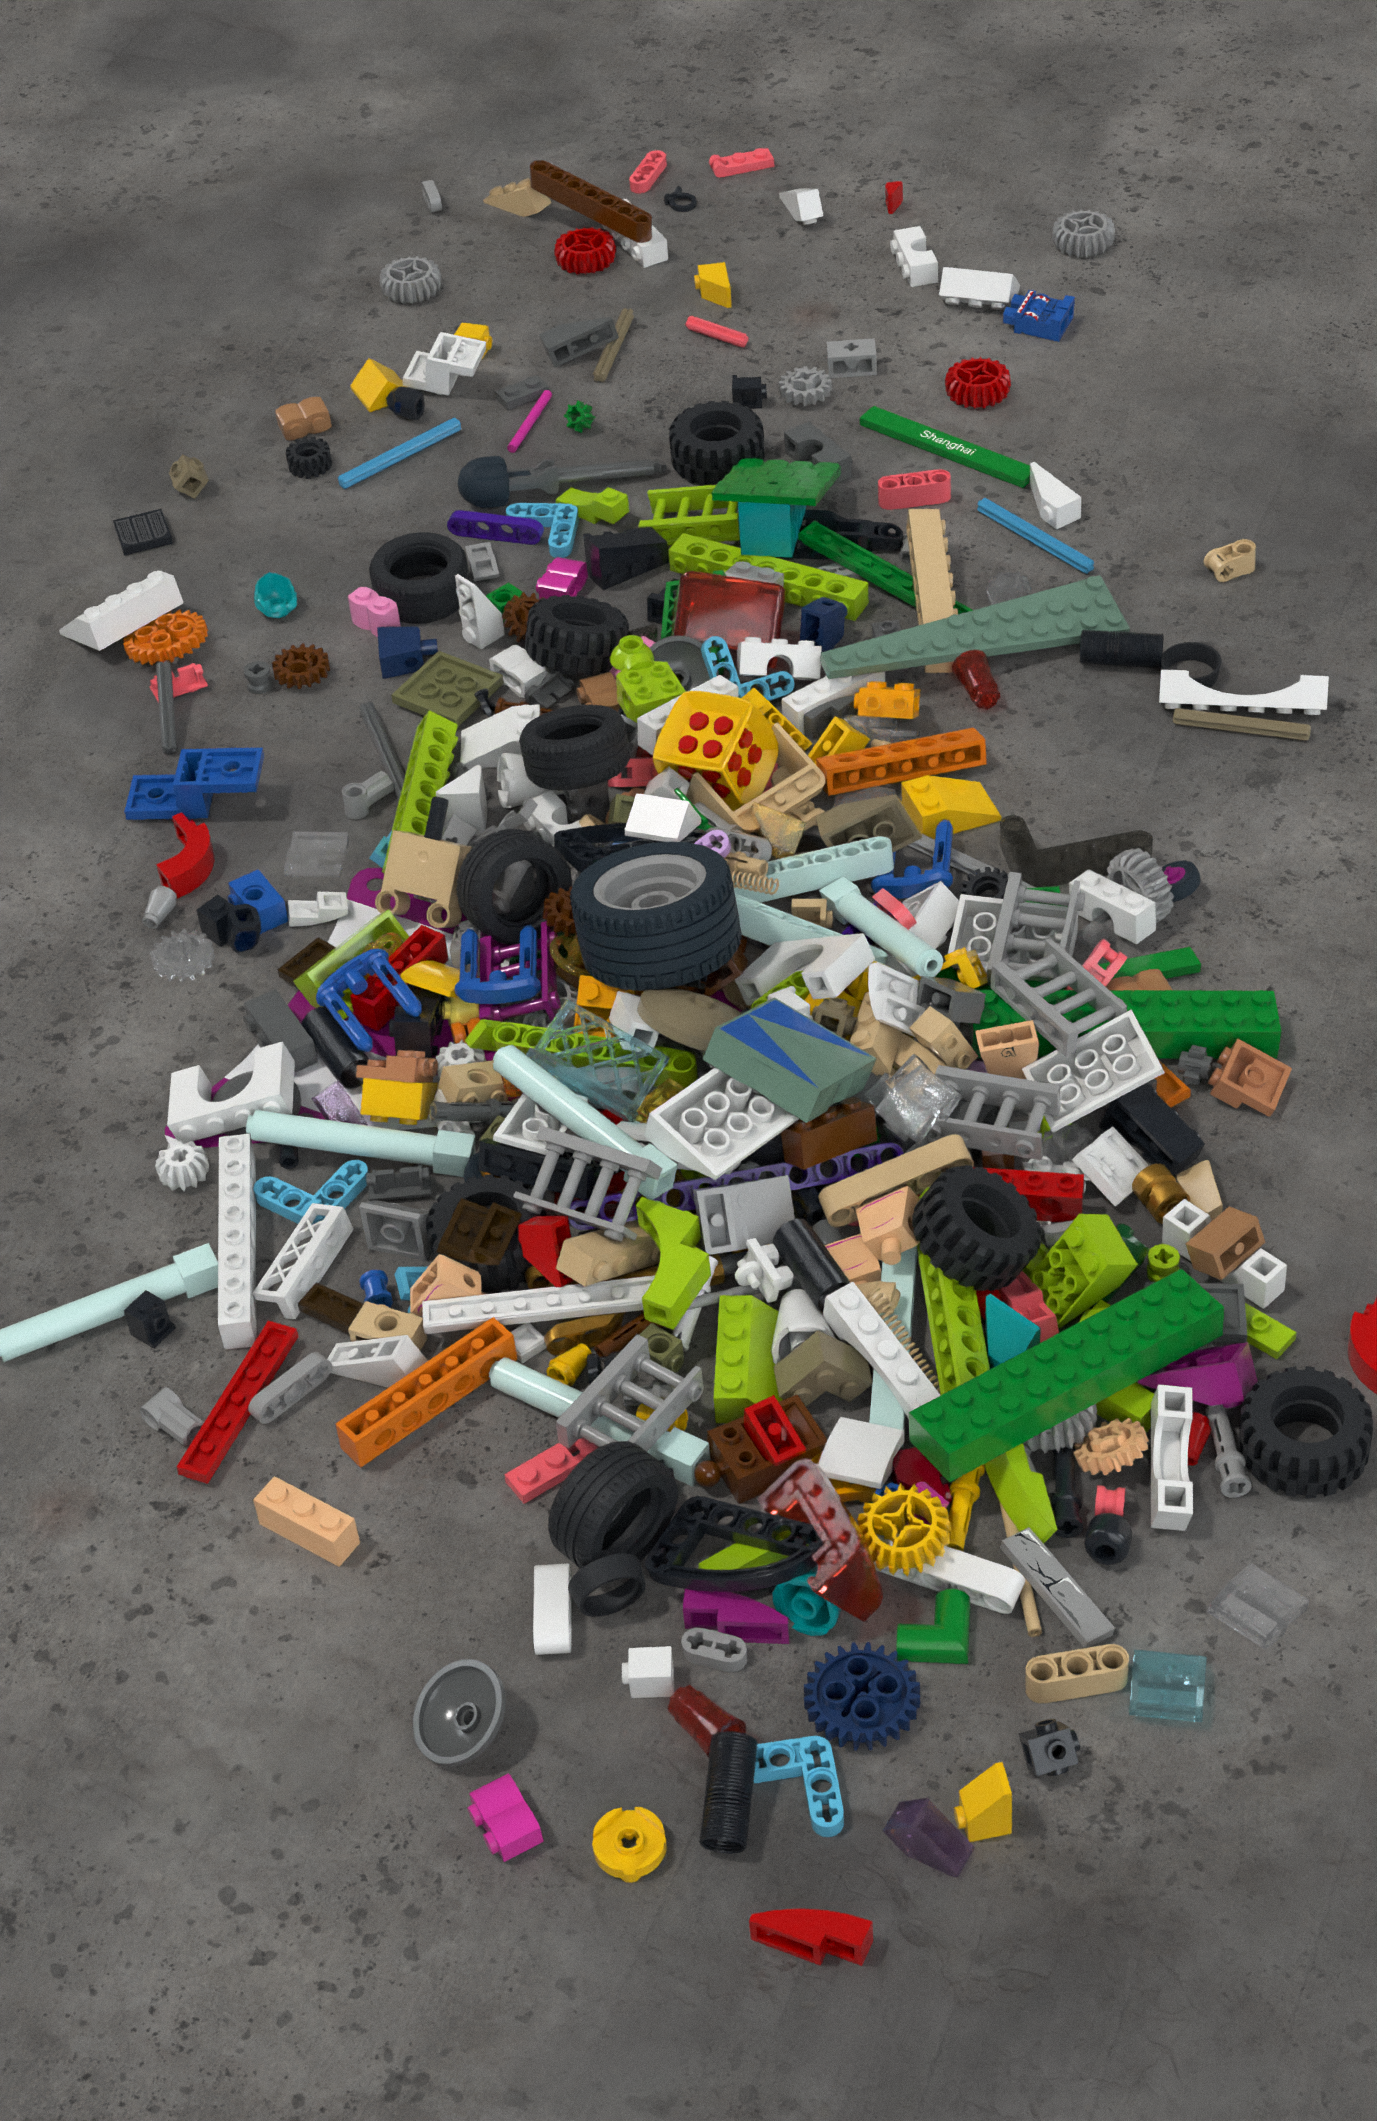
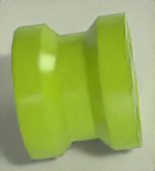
[1147,1244,1180,1282]

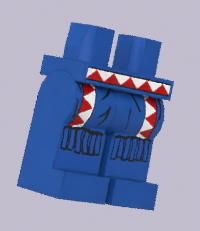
[1003,290,1075,342]

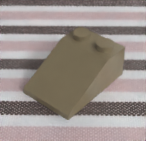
[816,794,922,853]

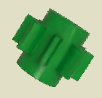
[563,400,596,433]

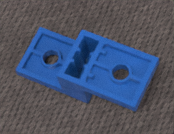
[124,747,264,820]

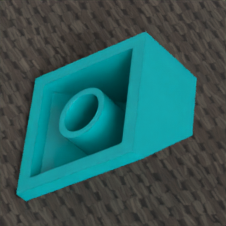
[986,1294,1041,1369]

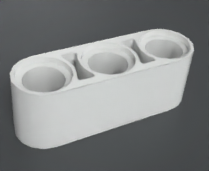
[533,1563,572,1655]

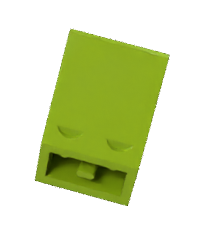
[1029,1214,1138,1328]

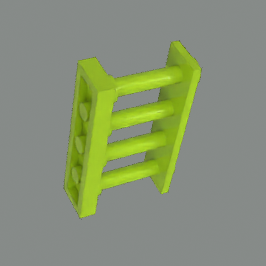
[638,485,740,545]

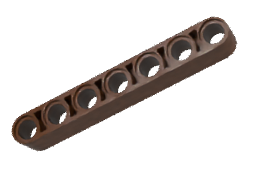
[530,160,652,243]

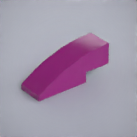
[683,1589,790,1644]

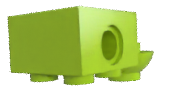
[610,635,686,723]

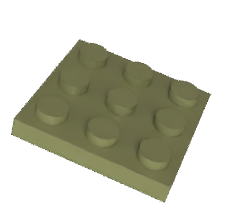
[391,651,504,728]

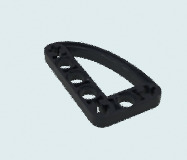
[554,823,707,873]
[645,1496,830,1592]

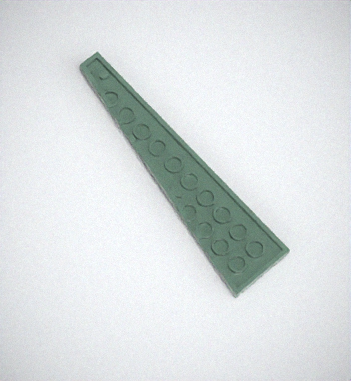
[820,575,1130,679]

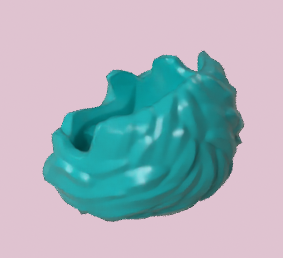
[254,572,297,618]

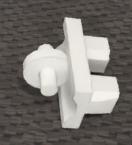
[735,1238,793,1303]

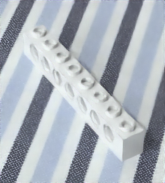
[218,1134,257,1350]

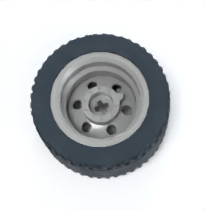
[570,842,742,991]

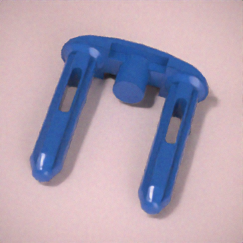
[871,820,953,899]
[454,925,541,1004]
[316,949,422,1052]

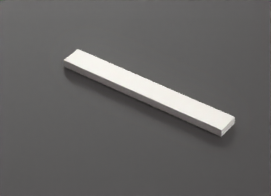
[422,1276,655,1334]

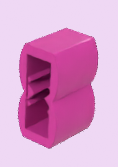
[536,557,588,599]
[467,1773,544,1862]

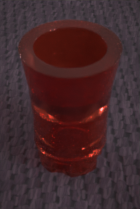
[952,650,1001,710]
[667,1685,746,1759]

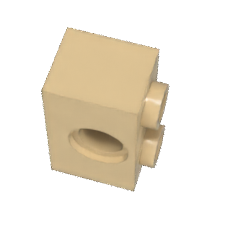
[909,1006,978,1070]
[437,1060,512,1103]
[348,1301,428,1350]

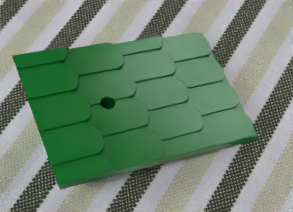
[712,458,841,558]

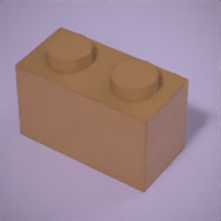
[1186,1207,1265,1280]

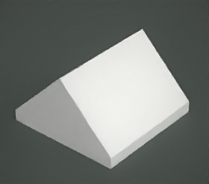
[436,765,488,835]
[625,793,701,842]

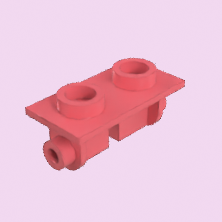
[149,663,208,703]

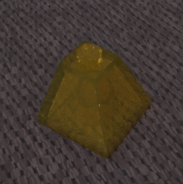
[749,801,807,859]

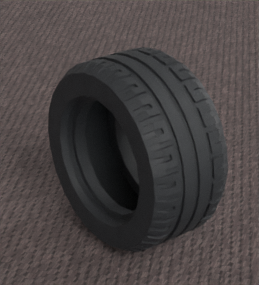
[369,532,470,624]
[519,705,630,791]
[456,829,573,945]
[548,1441,678,1569]

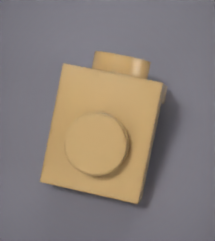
[791,899,833,928]

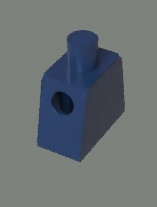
[800,597,848,653]
[377,626,438,679]

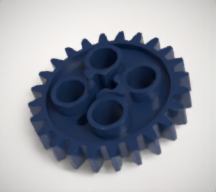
[804,1642,920,1751]

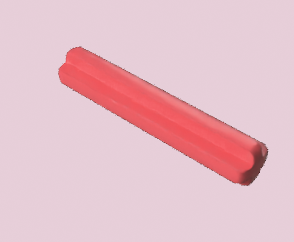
[685,316,749,347]

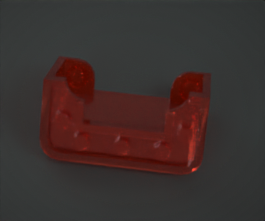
[671,571,786,668]
[757,1458,883,1622]

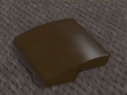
[437,1198,522,1265]

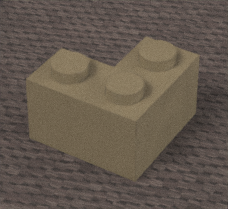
[774,1330,872,1407]

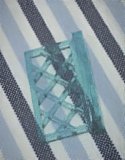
[526,999,670,1122]

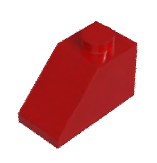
[518,1216,573,1287]
[744,1395,806,1466]

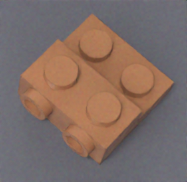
[1208,1039,1292,1117]
[356,1050,438,1083]

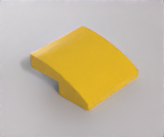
[400,961,480,998]

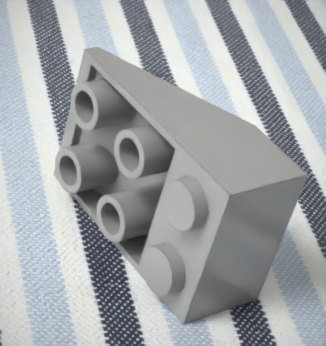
[693,1175,795,1255]

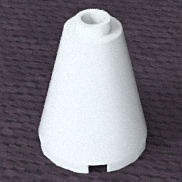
[497,752,564,808]
[771,1289,836,1364]

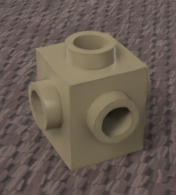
[169,454,209,499]
[811,997,857,1039]

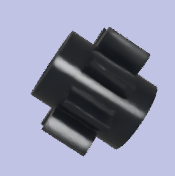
[792,1187,826,1226]

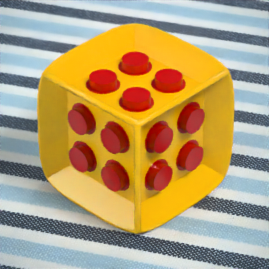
[653,691,779,812]

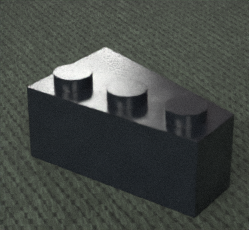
[583,527,669,591]
[389,984,445,1058]
[1098,1083,1205,1176]

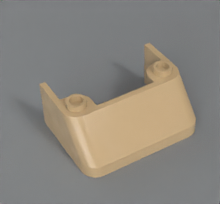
[686,722,826,835]

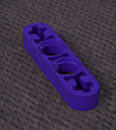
[447,510,544,545]

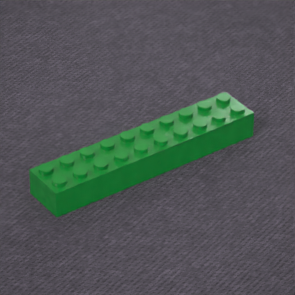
[969,990,1282,1059]
[909,1269,1224,1482]

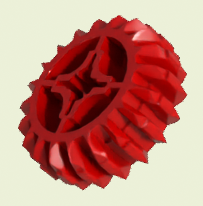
[554,227,616,275]
[945,357,1011,409]

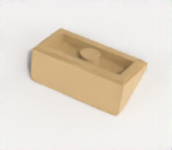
[1176,1160,1222,1221]

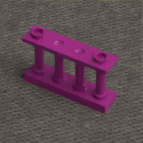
[479,921,561,1023]

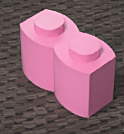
[348,587,401,637]

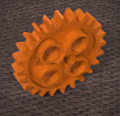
[123,609,208,665]

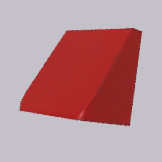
[885,181,903,214]

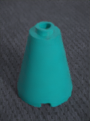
[772,1542,856,1636]

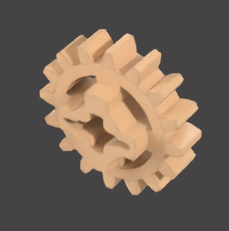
[1074,1418,1149,1475]

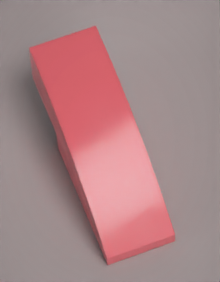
[999,1271,1059,1343]

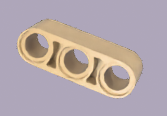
[1025,1644,1129,1703]

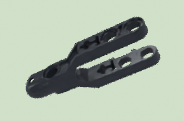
[772,509,903,560]

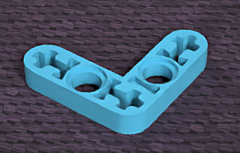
[506,503,579,558]
[701,636,795,701]
[253,1160,369,1225]
[753,1736,844,1837]

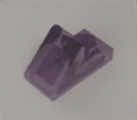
[311,1080,369,1126]

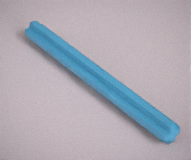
[338,418,461,489]
[977,498,1094,574]

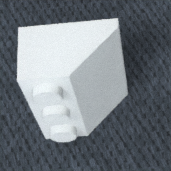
[939,267,1020,310]

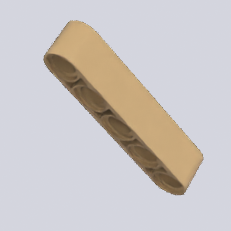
[818,1134,974,1227]

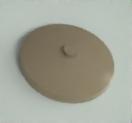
[637,988,742,1051]

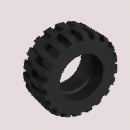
[669,400,765,486]
[525,595,629,676]
[912,1165,1041,1291]
[426,1174,547,1294]
[1238,1366,1373,1499]

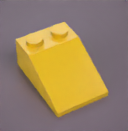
[901,775,1001,839]

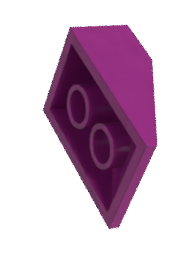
[1138,1342,1257,1408]

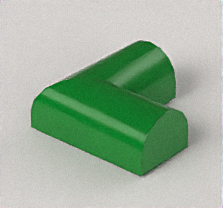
[896,1589,971,1664]

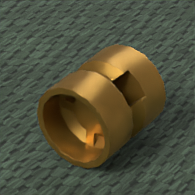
[1132,1163,1190,1224]

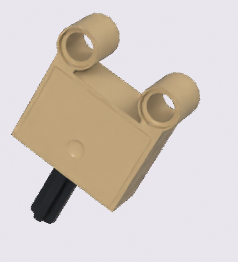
[375,797,472,928]

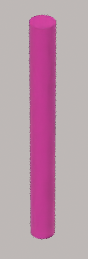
[507,390,552,453]

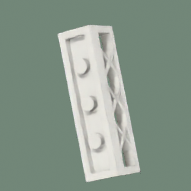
[253,1203,354,1320]

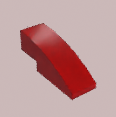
[749,1908,874,1966]

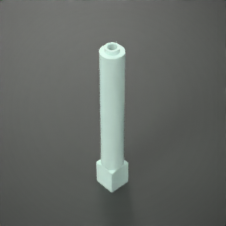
[819,876,943,977]
[493,1045,677,1200]
[246,1110,475,1177]
[0,1243,218,1362]
[489,1357,711,1487]

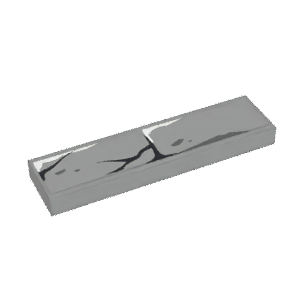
[1000,1527,1115,1648]

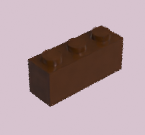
[781,1097,877,1170]

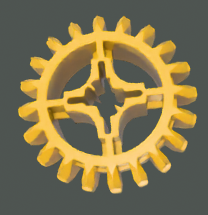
[856,1483,951,1577]

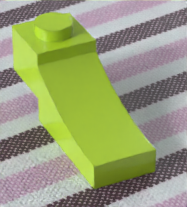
[555,487,629,524]

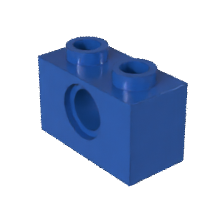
[228,869,288,934]

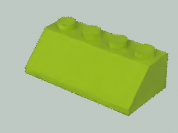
[293,909,409,1020]
[713,1295,783,1423]

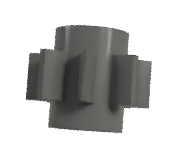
[1178,1045,1213,1085]

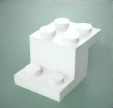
[403,332,486,396]

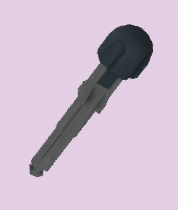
[457,456,667,508]

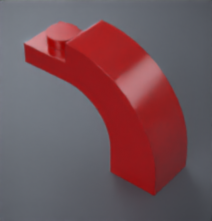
[156,812,215,899]
[1348,1297,1377,1394]

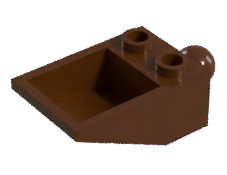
[694,1395,828,1504]

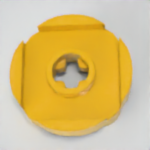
[592,1807,667,1883]

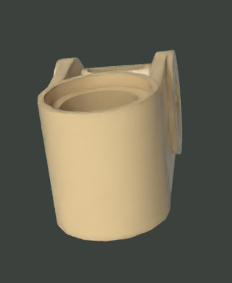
[1204,539,1256,582]

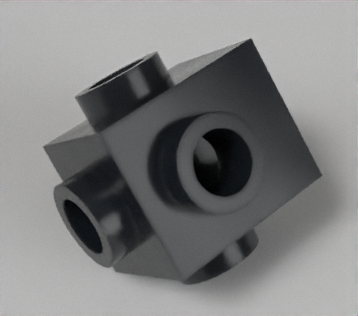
[1019,1719,1080,1776]

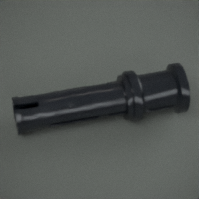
[1051,1445,1083,1538]

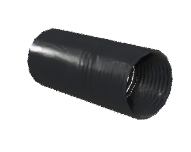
[1080,629,1164,668]
[301,1006,370,1089]
[773,1219,850,1312]
[699,1731,758,1854]

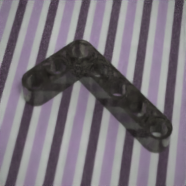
[1000,815,1153,888]

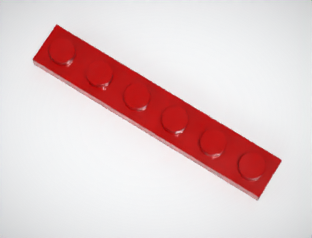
[176,1321,299,1484]

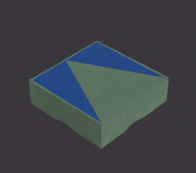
[703,997,877,1123]

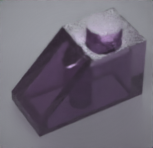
[882,1798,975,1877]

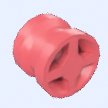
[1095,1485,1125,1517]

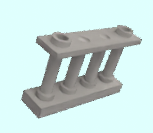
[987,872,1085,986]
[991,938,1127,1057]
[917,1065,1061,1160]
[513,1126,663,1242]
[556,1334,704,1452]

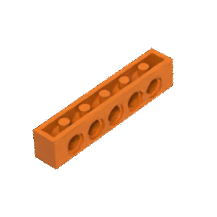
[816,727,987,796]
[335,1317,517,1468]

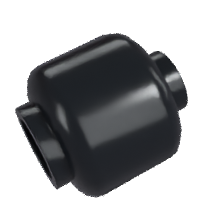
[1084,1513,1132,1565]

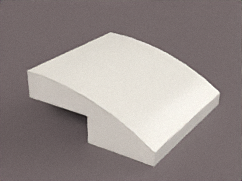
[868,962,925,1037]
[1072,1127,1149,1206]
[816,1417,904,1489]

